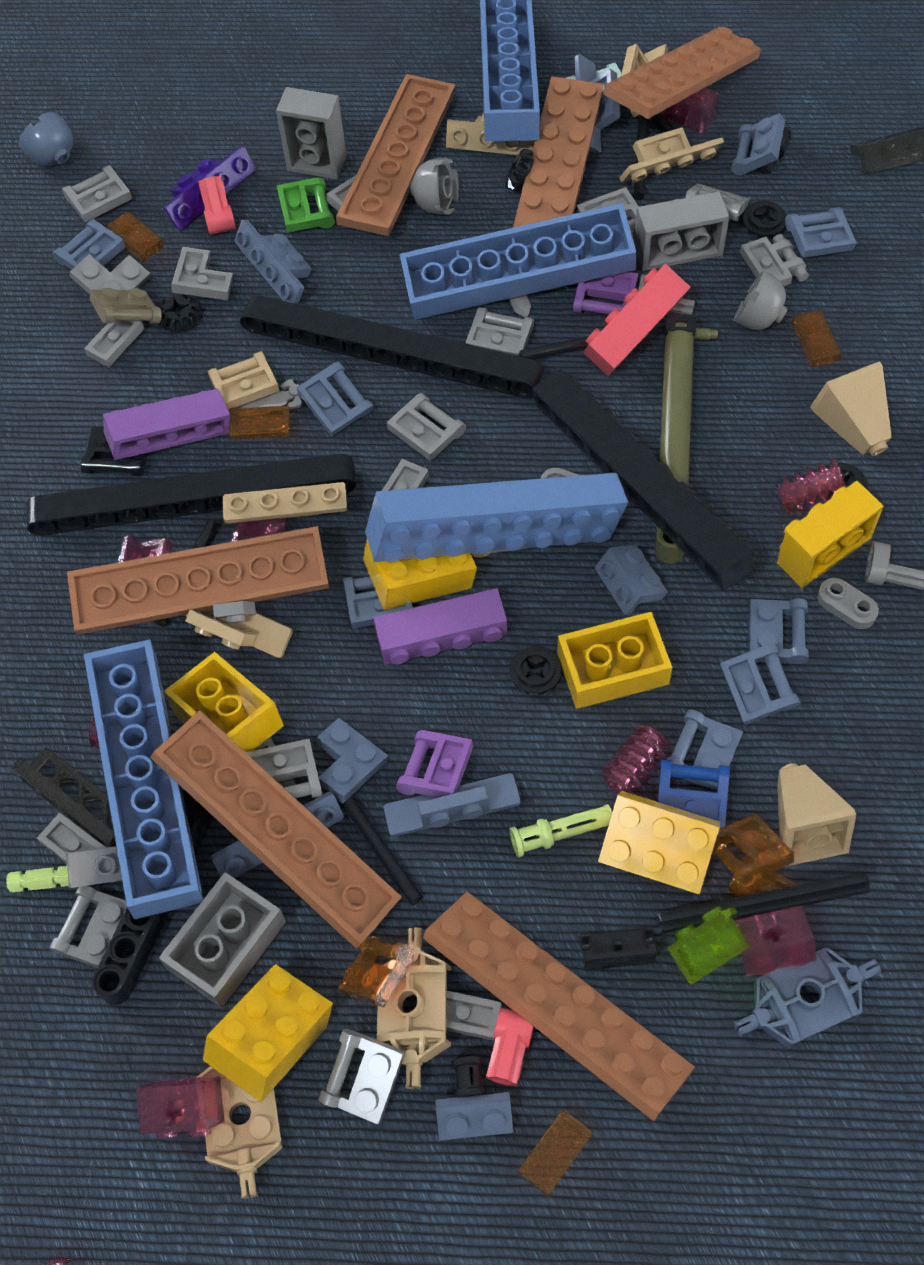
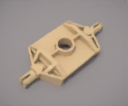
[377,927,451,1089]
[196,1066,282,1199]

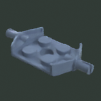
[733,947,881,1049]

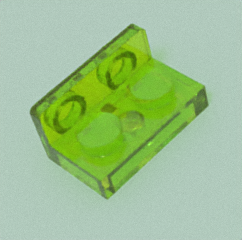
[667,906,750,985]

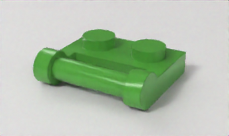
[276,177,335,233]

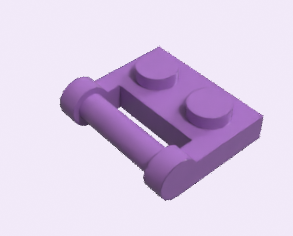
[573,272,638,314]
[396,730,473,798]

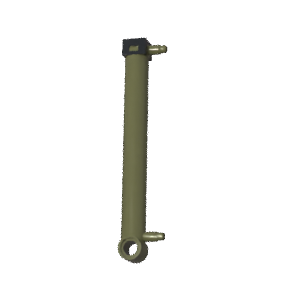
[654,313,718,564]

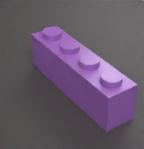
[103,389,230,460]
[373,588,507,665]

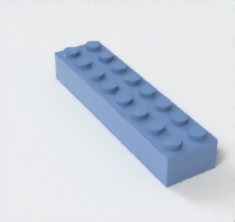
[480,0,540,142]
[400,203,636,320]
[365,473,628,562]
[84,639,204,919]

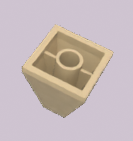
[810,361,892,456]
[777,763,857,867]

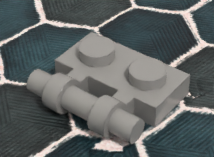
[740,234,809,286]

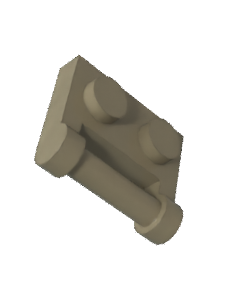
[90,288,162,324]

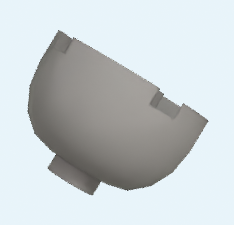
[410,158,459,215]
[733,271,788,331]

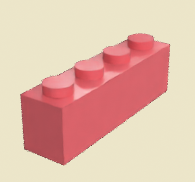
[583,263,691,376]

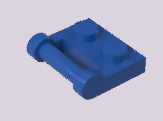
[657,759,730,828]

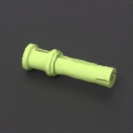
[509,804,612,858]

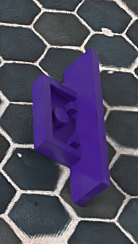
[164,147,256,230]

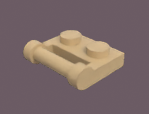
[207,351,279,410]

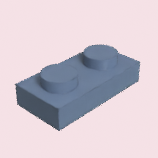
[435,1092,513,1141]

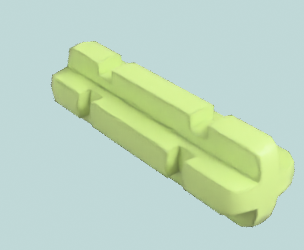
[6,866,69,892]

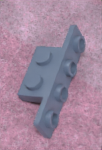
[574,54,620,154]
[234,220,312,304]
[383,773,520,837]
[211,791,344,878]

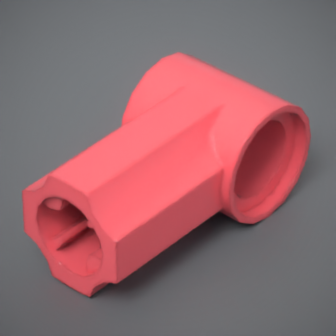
[198,176,236,235]
[486,1007,534,1087]

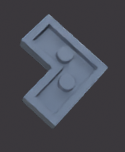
[316,718,388,804]

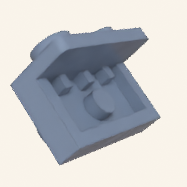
[595,544,668,615]

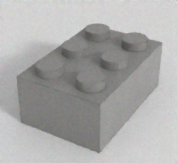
[276,87,347,180]
[634,192,729,271]
[159,872,286,1008]

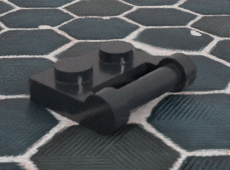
[81,426,148,476]

